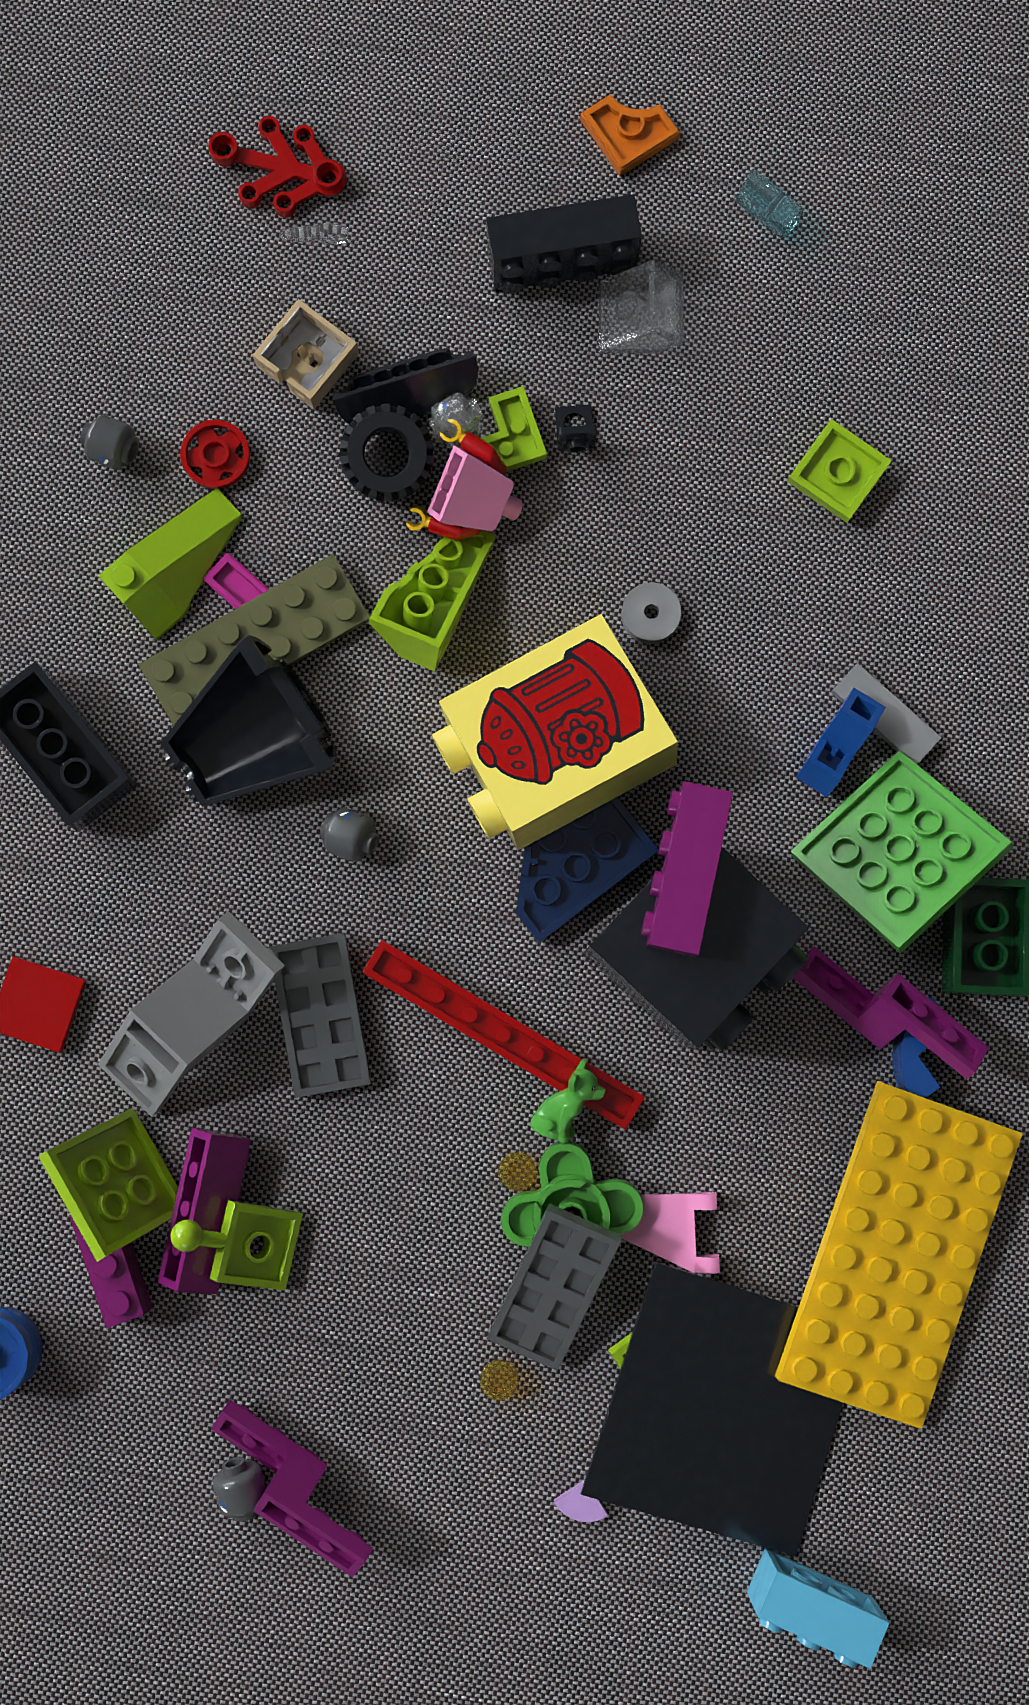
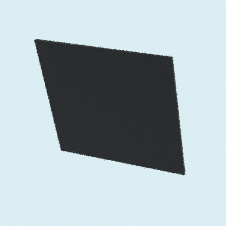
[580,1262,843,1556]

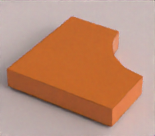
[580,95,680,176]

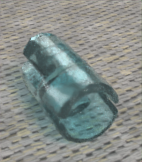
[734,169,804,238]

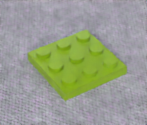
[38,1108,178,1262]

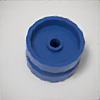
[0,1306,43,1399]

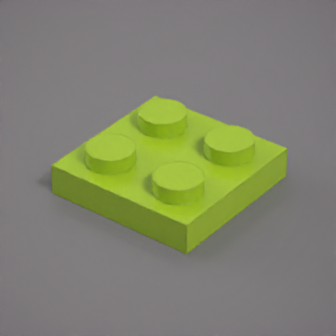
[787,419,892,523]

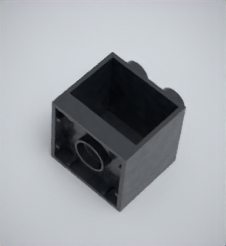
[583,847,809,1051]

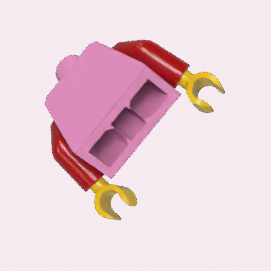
[406,419,523,541]

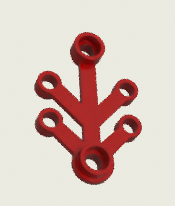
[208,116,347,218]

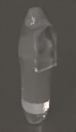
[279,223,348,245]

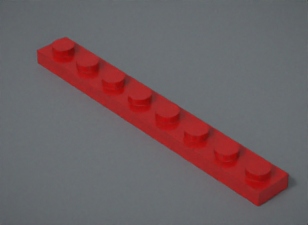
[362,940,645,1130]

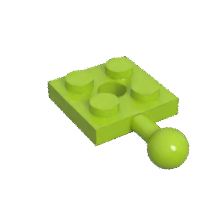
[171,1200,303,1291]

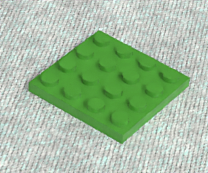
[790,750,1013,954]

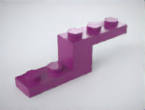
[792,946,989,1080]
[211,1400,373,1578]

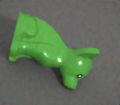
[530,1059,606,1144]

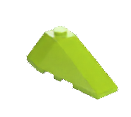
[98,488,243,640]
[369,530,496,671]

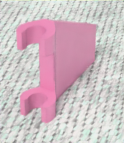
[619,1192,720,1274]

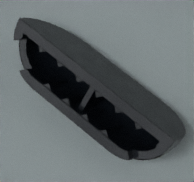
[333,348,478,424]

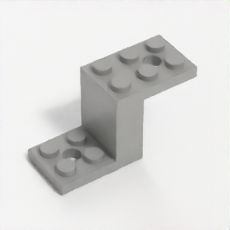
[98,911,285,1117]

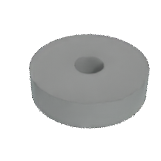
[621,582,681,644]

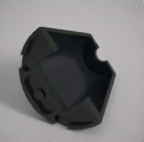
[160,635,337,807]

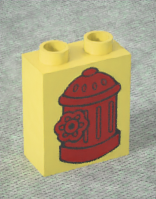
[431,614,678,851]

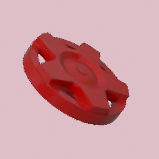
[180,420,250,490]

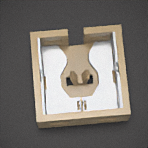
[252,299,359,409]

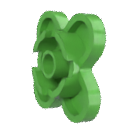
[501,1141,643,1247]

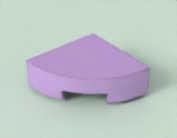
[554,1480,608,1522]

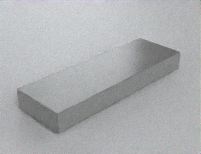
[830,663,942,764]

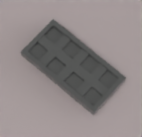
[269,933,372,1098]
[487,1203,621,1371]

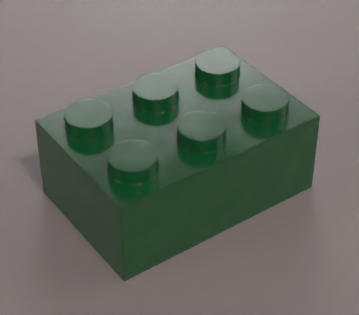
[942,877,1029,997]

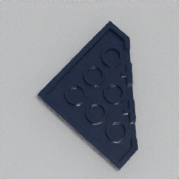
[516,797,659,943]

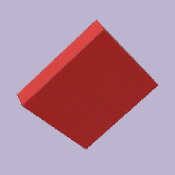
[0,956,87,1053]

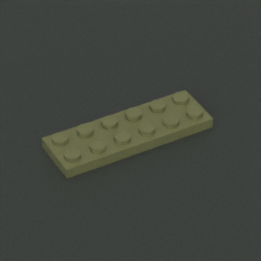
[138,554,370,726]

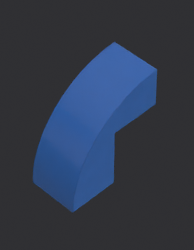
[795,687,886,797]
[892,997,940,1098]

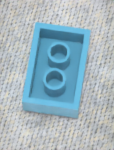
[747,1548,890,1669]

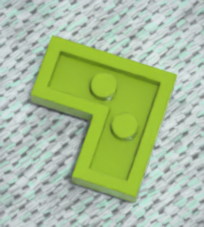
[481,386,547,472]

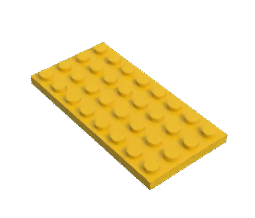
[775,1081,1023,1429]

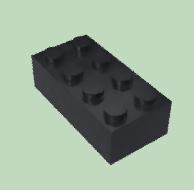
[486,194,642,293]
[0,661,139,832]

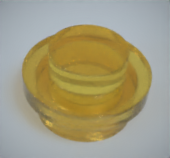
[498,1152,537,1191]
[480,1360,519,1401]

